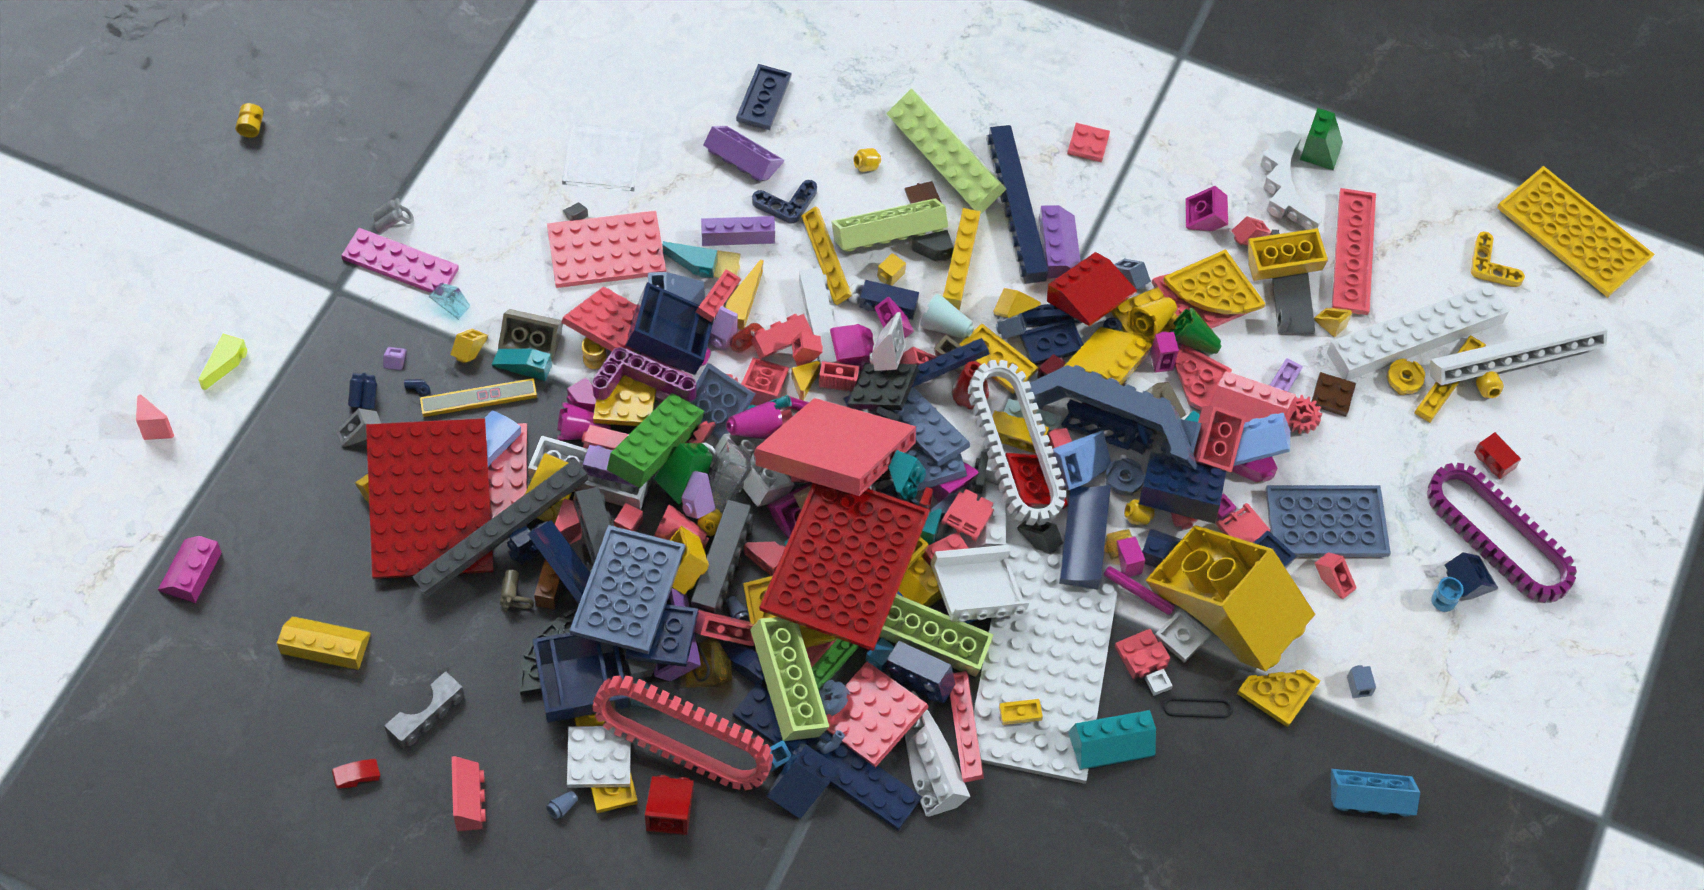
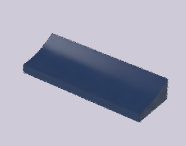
[1059,485,1111,590]
[527,520,590,603]

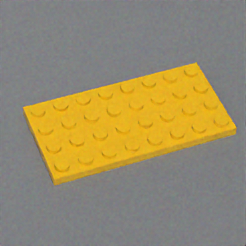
[1497,166,1655,298]

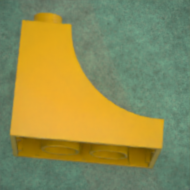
[1145,525,1316,671]

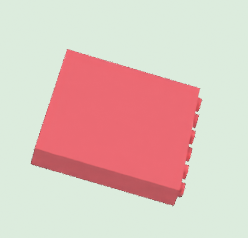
[754,398,916,496]

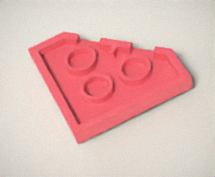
[1175,344,1232,411]

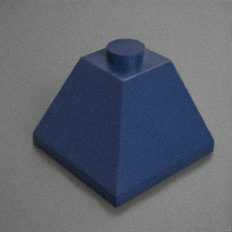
[1142,529,1182,568]

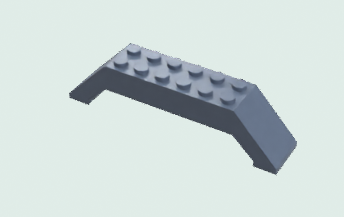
[1015,365,1197,470]

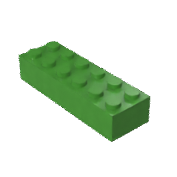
[607,393,704,488]

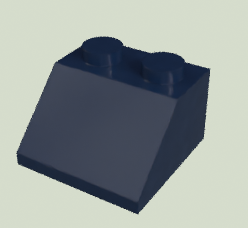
[1444,552,1498,599]

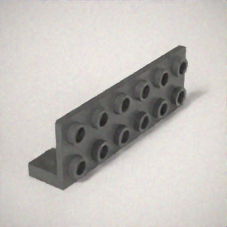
[1270,229,1315,334]

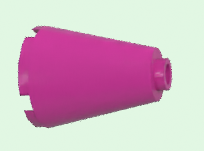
[726,401,782,439]
[557,402,611,441]

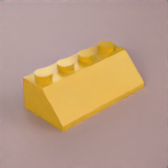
[1248,228,1328,281]
[277,616,371,670]

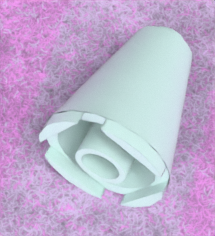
[920,294,974,339]

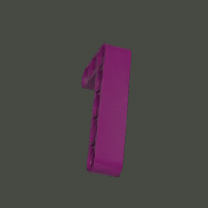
[592,347,697,402]

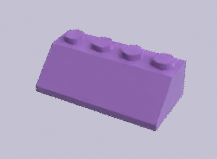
[703,126,784,181]
[1039,205,1081,278]

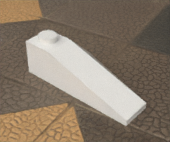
[965,484,1006,548]

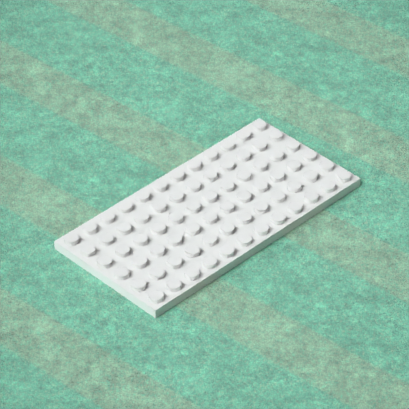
[974,543,1121,784]

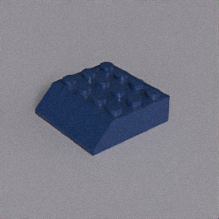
[626,282,714,375]
[1138,452,1226,524]
[533,632,629,723]

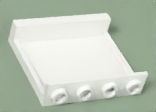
[930,545,1030,622]

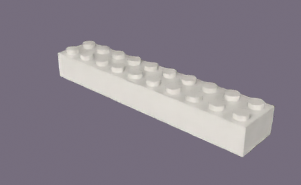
[1327,283,1509,380]

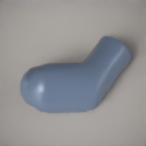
[816,730,845,754]

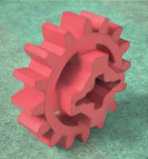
[1288,395,1322,434]

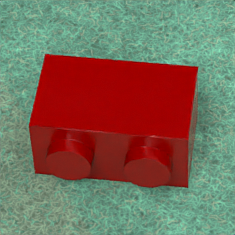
[1474,432,1521,479]

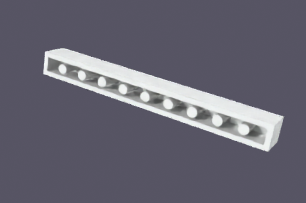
[1430,321,1608,385]

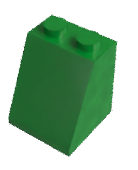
[1300,108,1343,171]
[654,443,713,505]

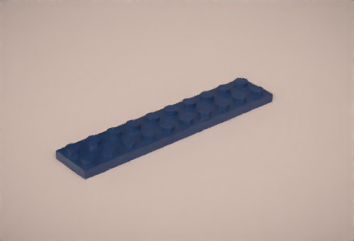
[732,683,922,831]

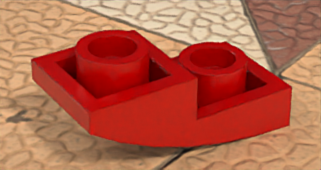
[332,759,380,788]

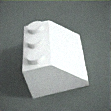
[870,312,906,371]

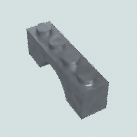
[385,671,464,750]

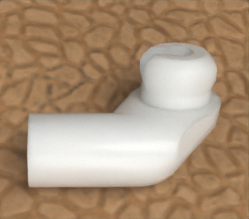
[848,280,865,304]

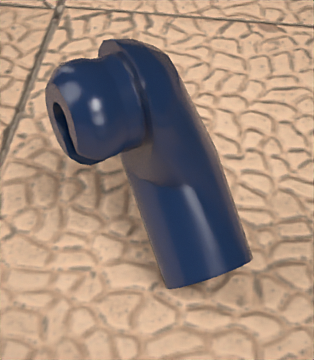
[404,379,430,396]

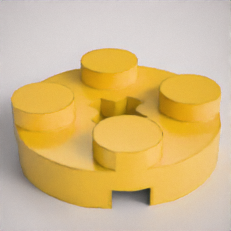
[1386,358,1425,395]

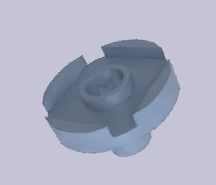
[1105,458,1145,496]
[819,680,850,716]

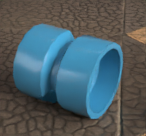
[1431,577,1464,612]

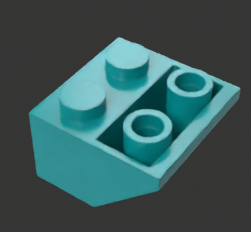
[888,450,926,503]

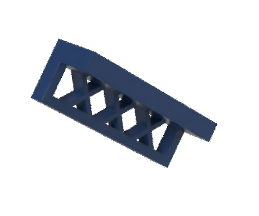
[1022,304,1083,328]
[1061,399,1139,450]

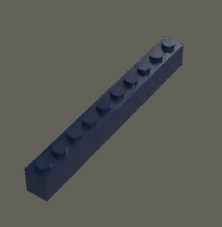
[986,125,1048,284]

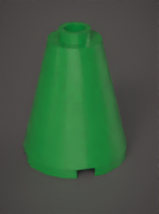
[1169,308,1222,355]

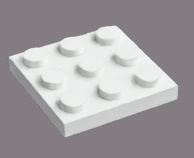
[567,726,631,788]

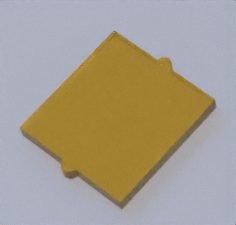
[714,250,741,278]

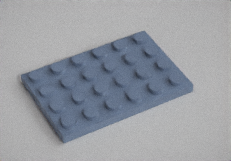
[1265,485,1391,557]
[569,525,686,654]

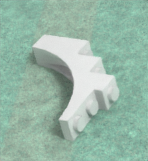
[1260,129,1323,230]

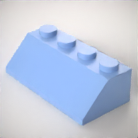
[1233,413,1291,466]

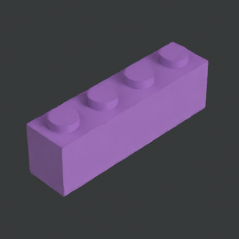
[701,216,775,246]

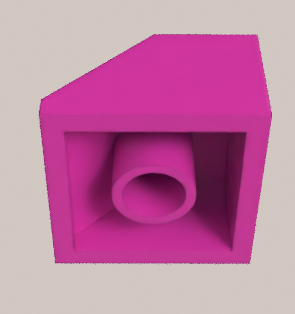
[1186,186,1228,231]
[830,324,874,371]
[930,462,979,503]

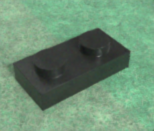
[972,451,988,495]

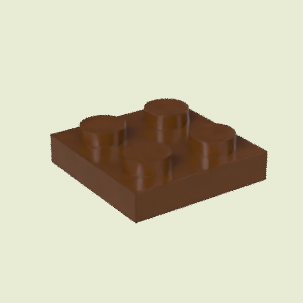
[1311,372,1356,417]

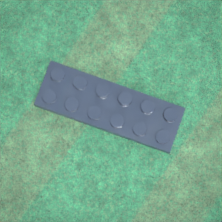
[888,387,971,466]

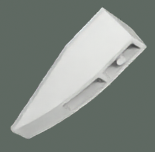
[905,691,970,817]

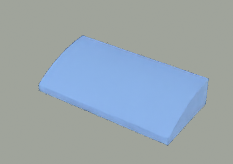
[485,411,521,466]

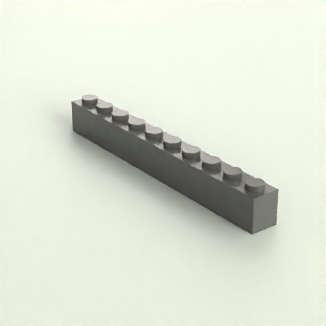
[413,459,589,597]
[573,487,656,680]

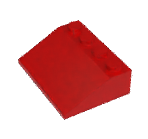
[1047,252,1137,326]

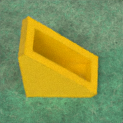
[1314,308,1352,337]
[791,361,820,400]

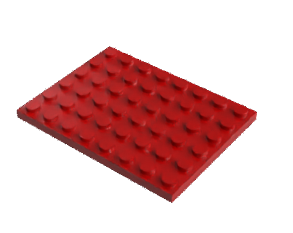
[366,418,493,579]
[759,483,930,651]

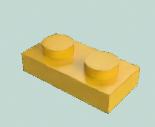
[999,699,1043,725]

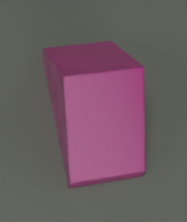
[1116,536,1145,577]

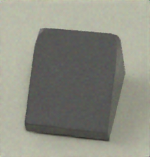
[563,202,588,221]

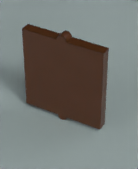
[904,181,942,204]

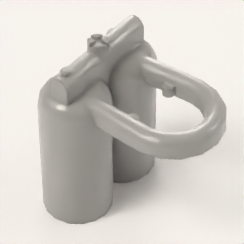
[372,198,414,233]

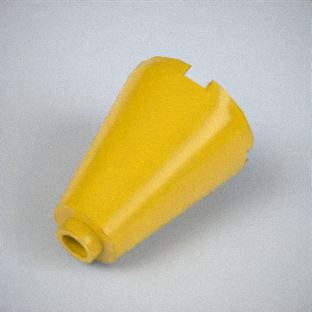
[1127,297,1177,341]

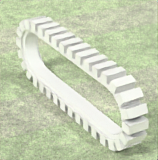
[968,360,1066,526]

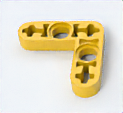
[1471,231,1525,287]

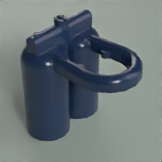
[348,372,377,409]

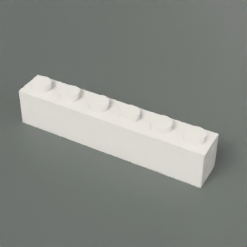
[799,268,843,369]

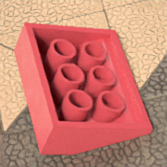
[1210,371,1296,423]

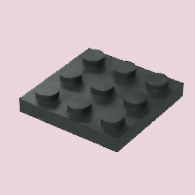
[847,363,919,411]

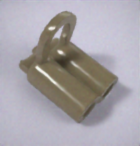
[500,570,534,612]

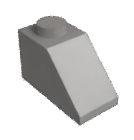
[336,408,381,447]

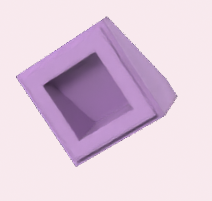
[383,347,406,370]

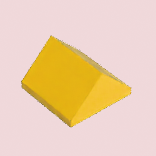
[993,288,1041,318]

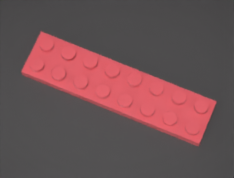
[1332,188,1376,315]

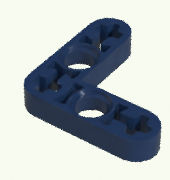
[752,180,817,224]

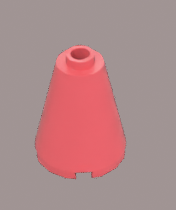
[654,505,709,549]

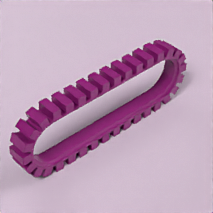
[1427,462,1577,603]

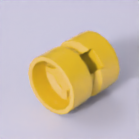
[235,103,264,138]
[582,337,607,369]

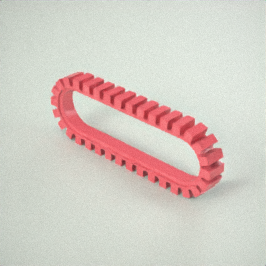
[593,675,773,790]

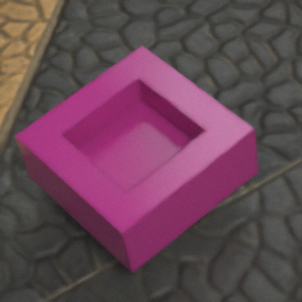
[1217,493,1236,520]

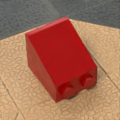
[645,775,694,835]

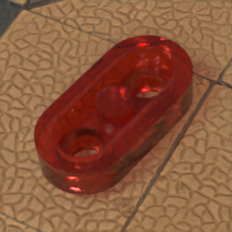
[730,323,763,353]

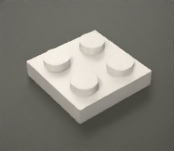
[1155,609,1211,663]

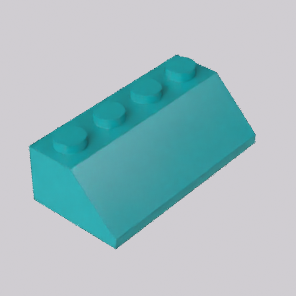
[1068,710,1156,770]

